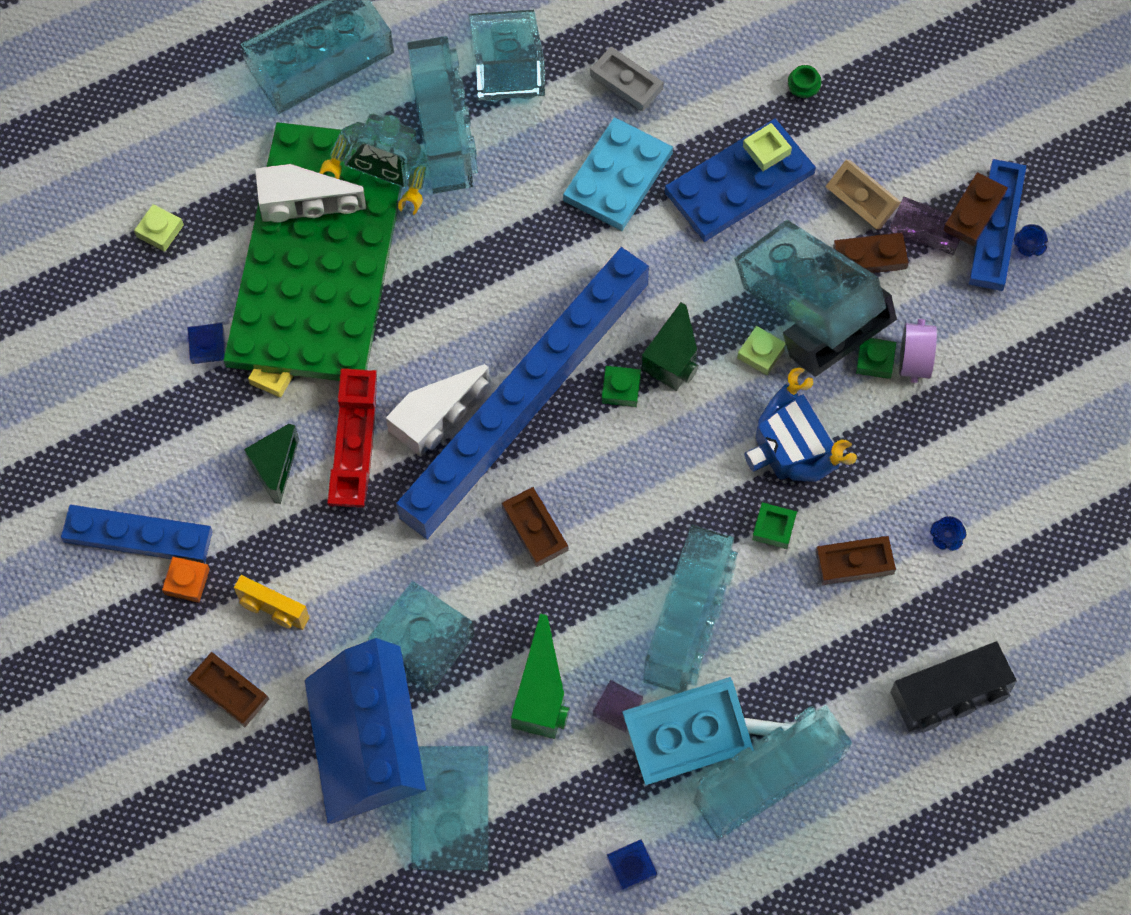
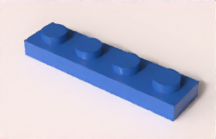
[969,159,1027,291]
[61,504,213,564]

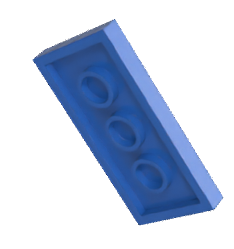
[665,118,816,242]

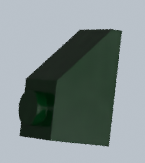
[641,302,699,391]

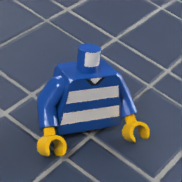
[744,367,857,482]

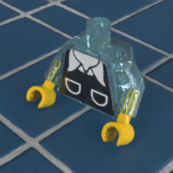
[320,114,428,215]

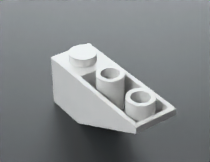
[255,164,366,222]
[386,364,490,457]

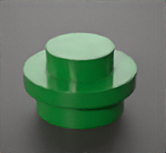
[788,65,821,98]

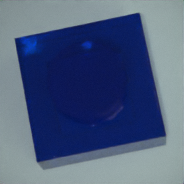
[187,323,226,364]
[606,839,658,893]

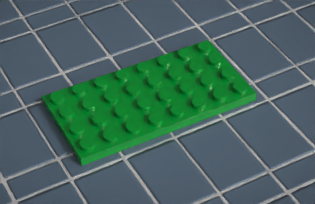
[224,122,411,381]

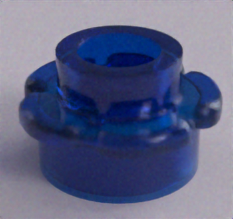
[1014,224,1048,257]
[930,516,967,551]

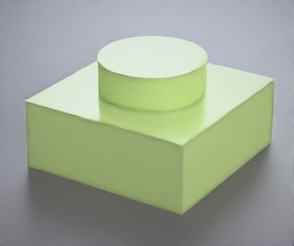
[743,123,792,171]
[134,204,184,252]
[737,326,786,375]

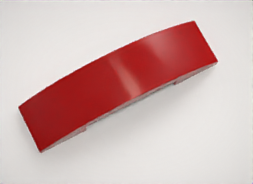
[328,369,377,508]

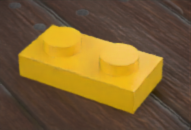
[234,575,310,630]

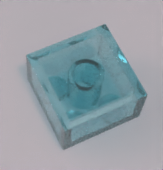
[368,581,474,693]

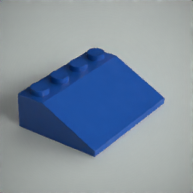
[304,638,426,824]

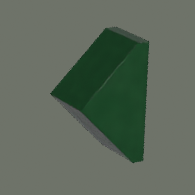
[244,424,299,504]

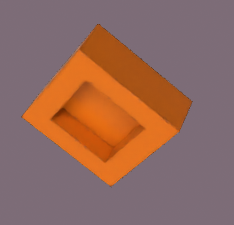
[162,557,210,603]

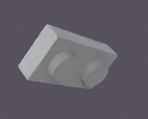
[590,47,664,112]

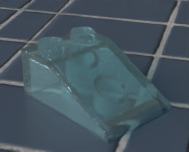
[468,9,545,101]
[411,746,490,870]

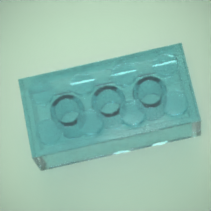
[240,0,394,114]
[407,36,478,194]
[734,220,886,349]
[643,524,738,693]
[694,705,852,840]

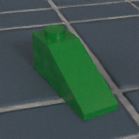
[511,613,570,739]

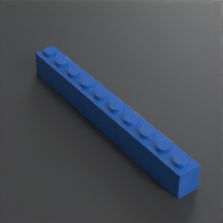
[396,247,649,540]

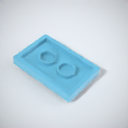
[563,117,673,231]
[622,677,754,785]

